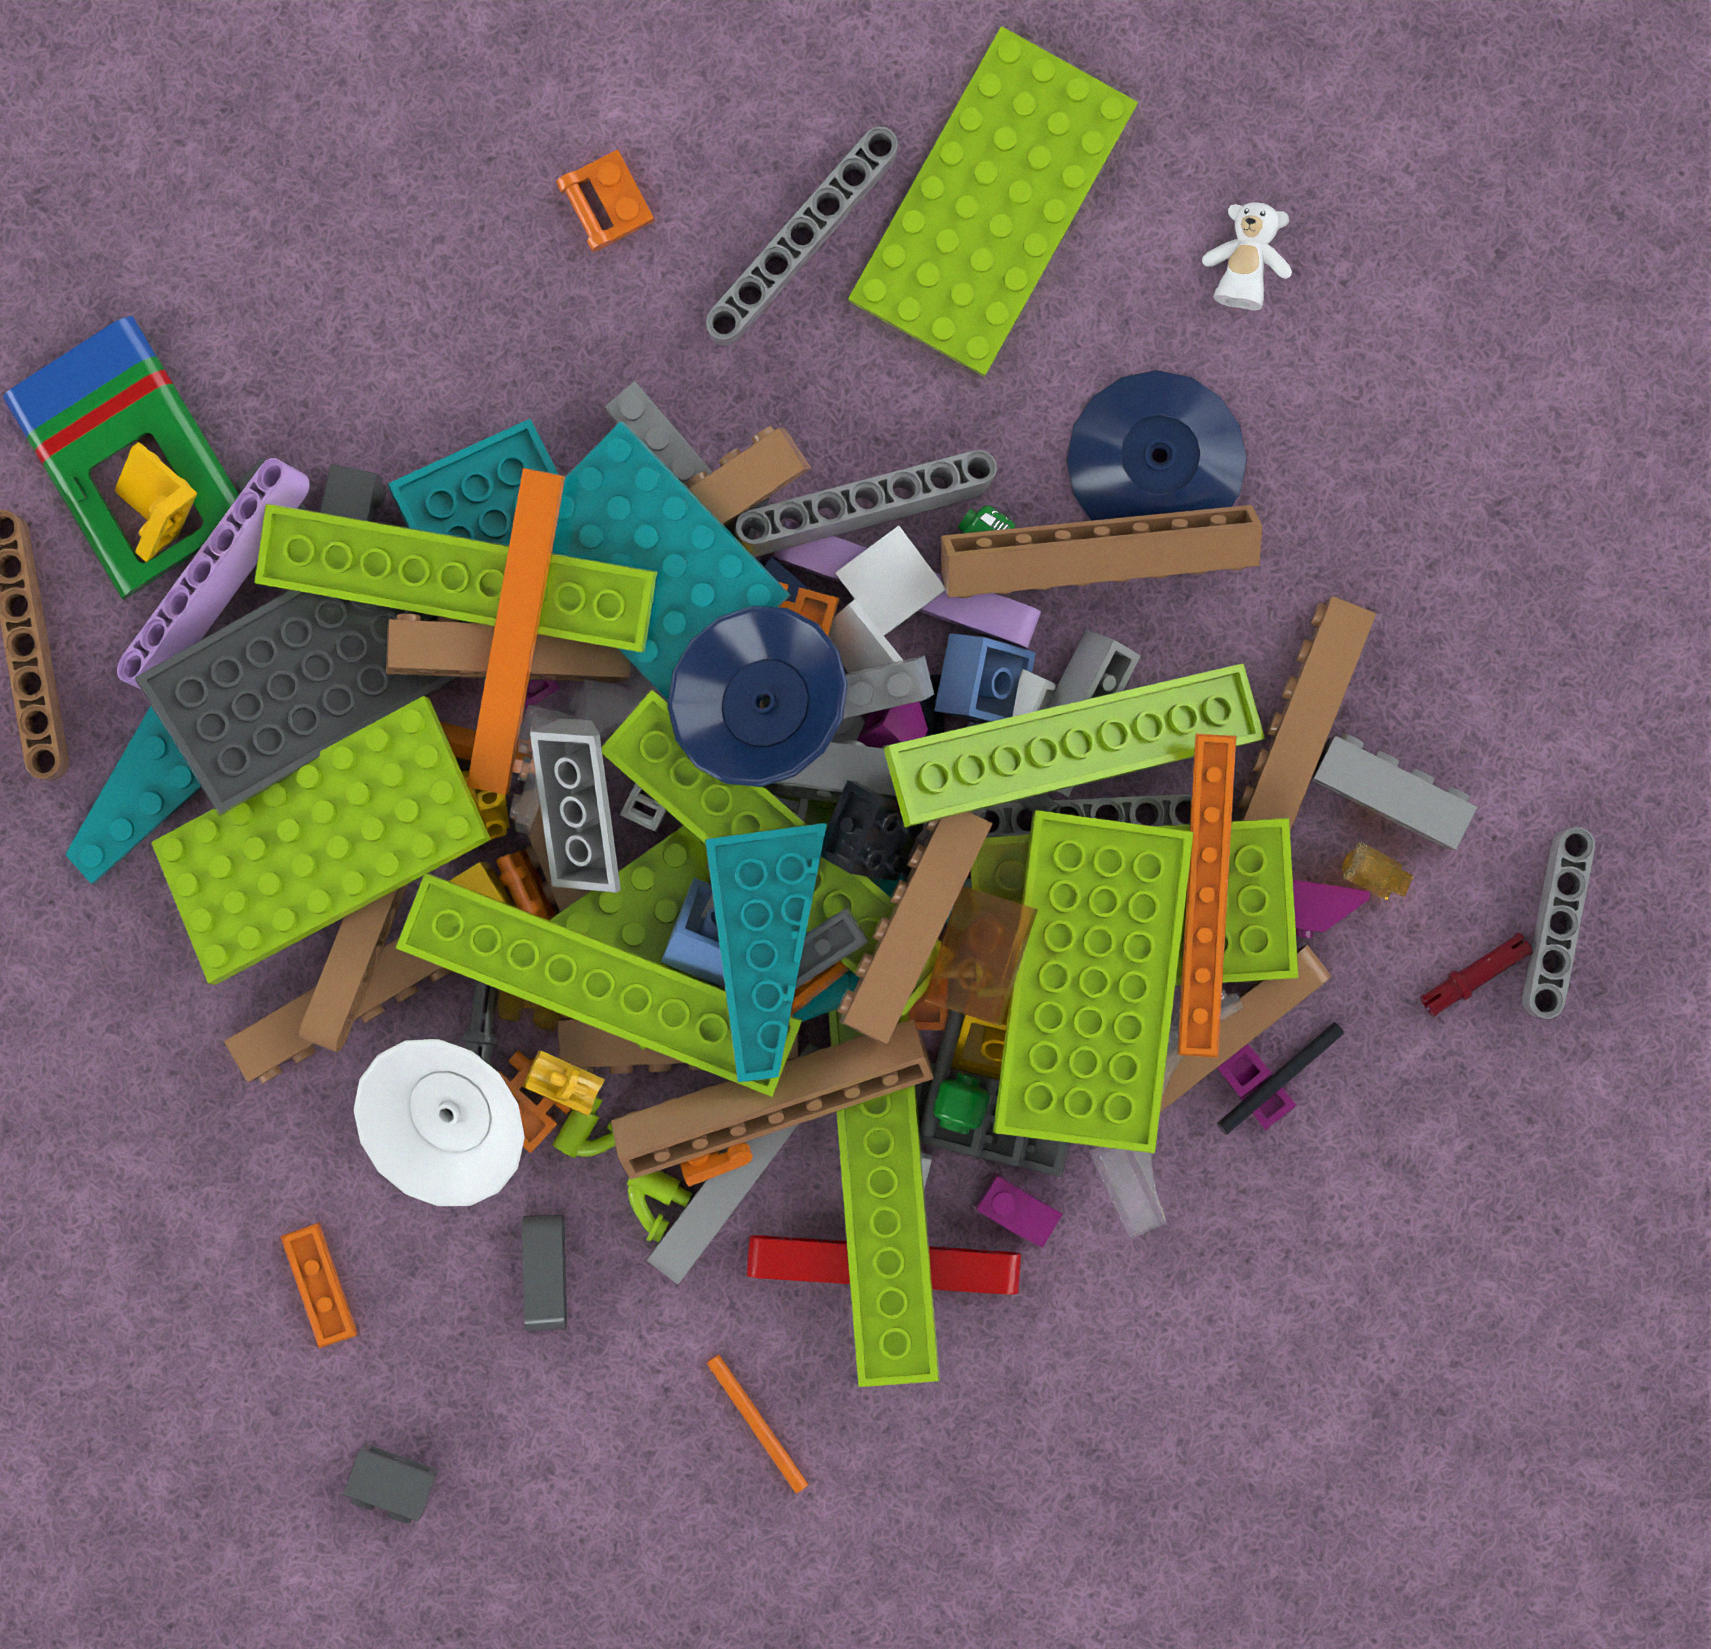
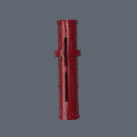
[1420,932,1533,1017]

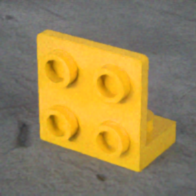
[115,442,197,562]

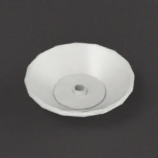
[354,1039,525,1206]

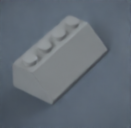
[530,718,621,893]

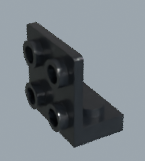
[821,780,924,881]

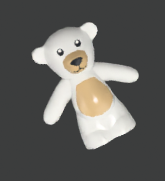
[1202,202,1292,311]

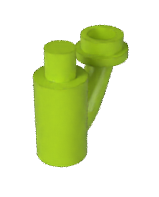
[552,1096,617,1158]
[626,1170,693,1243]

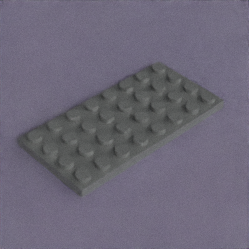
[135,525,461,816]

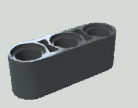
[522,1215,567,1331]

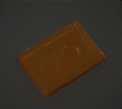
[924,886,1038,1026]

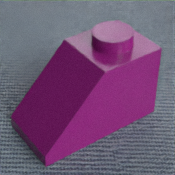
[857,701,928,748]
[1293,880,1370,939]
[975,1173,1063,1248]

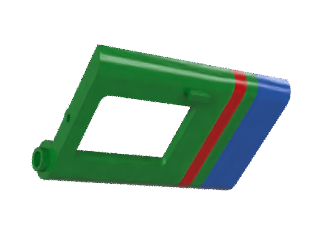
[3,316,239,600]

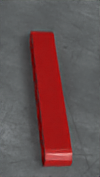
[746,1235,1021,1295]

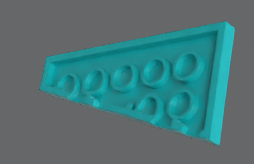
[65,706,202,884]
[705,823,827,1082]

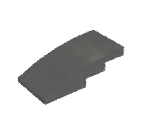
[915,1062,1071,1177]

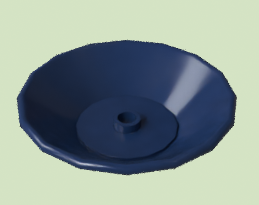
[1067,370,1247,521]
[667,606,848,787]

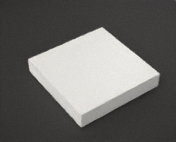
[835,526,946,636]

